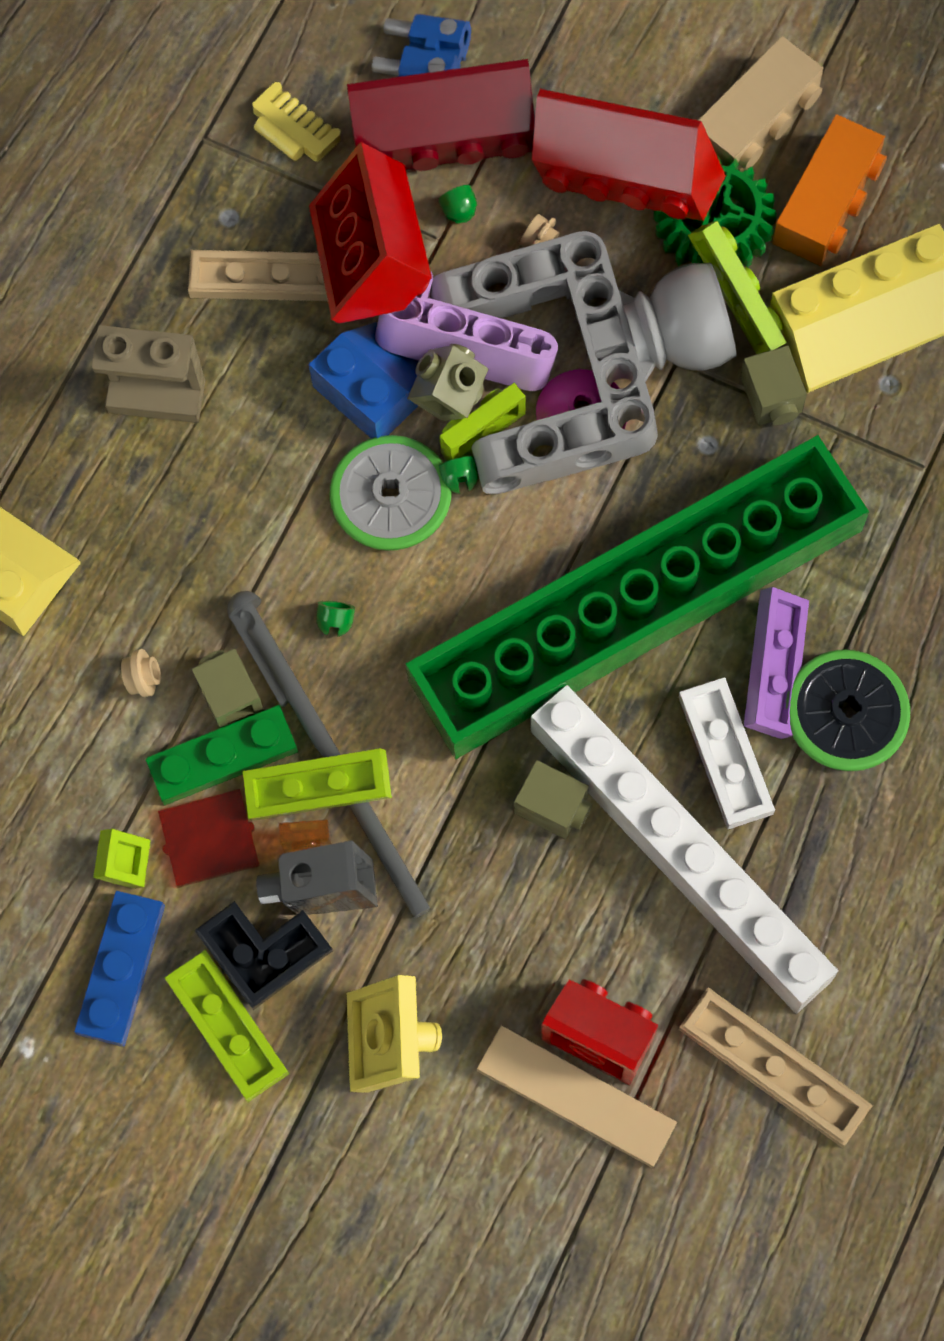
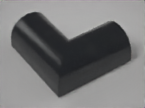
[194,901,333,1010]

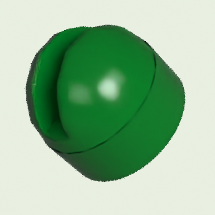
[438,185,477,223]
[439,456,479,494]
[316,601,355,637]

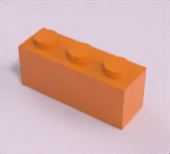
[772,114,887,266]

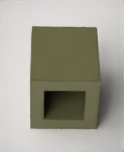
[740,346,807,426]
[192,648,264,728]
[514,760,593,839]

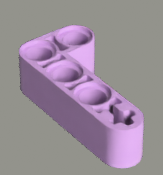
[375,273,558,391]

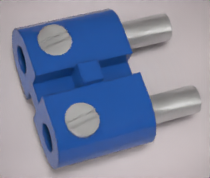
[372,14,471,77]

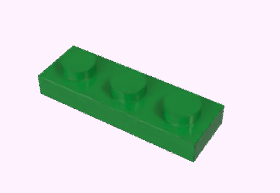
[145,705,298,806]

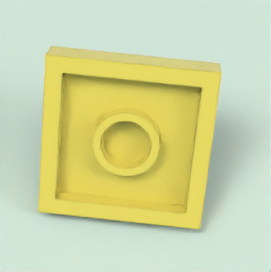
[347,975,442,1093]

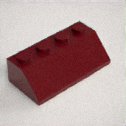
[347,59,535,171]

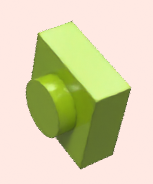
[93,828,151,889]

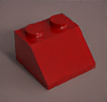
[541,979,659,1086]

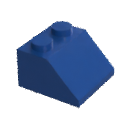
[309,322,419,439]

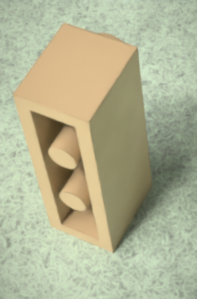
[699,36,823,171]

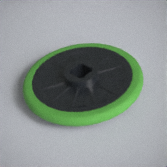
[786,650,910,771]

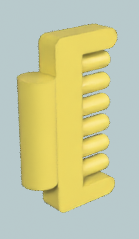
[253,82,341,162]

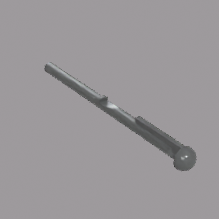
[227,591,431,919]

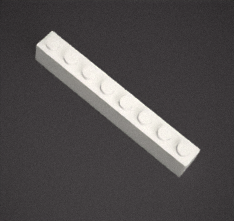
[531,685,838,1014]

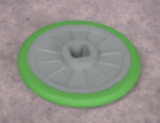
[330,435,452,550]

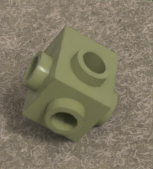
[407,344,489,421]

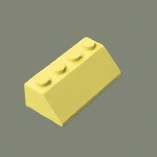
[770,223,944,393]
[0,507,80,636]

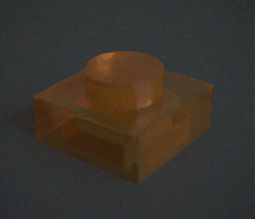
[279,819,332,853]

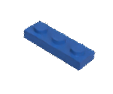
[74,891,165,1047]

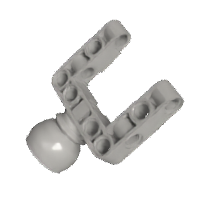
[430,231,736,494]

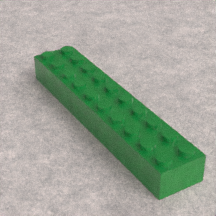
[406,435,869,760]

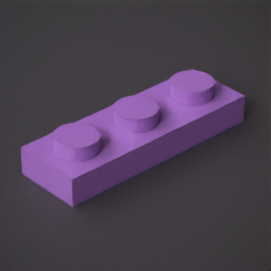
[744,587,809,739]

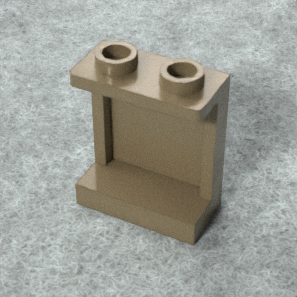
[92,325,205,423]

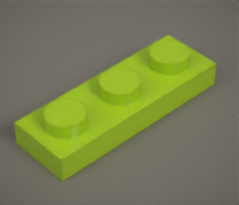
[688,221,786,354]
[243,748,392,820]
[164,950,289,1102]

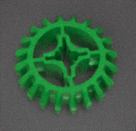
[653,155,777,267]

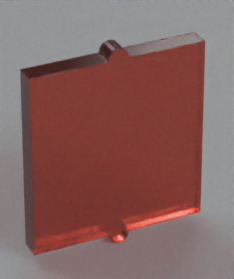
[158,789,260,888]

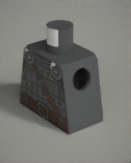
[256,841,378,915]

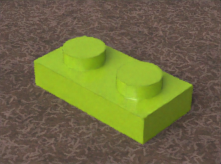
[440,383,526,461]

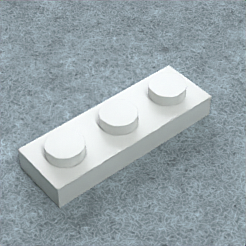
[679,677,775,829]

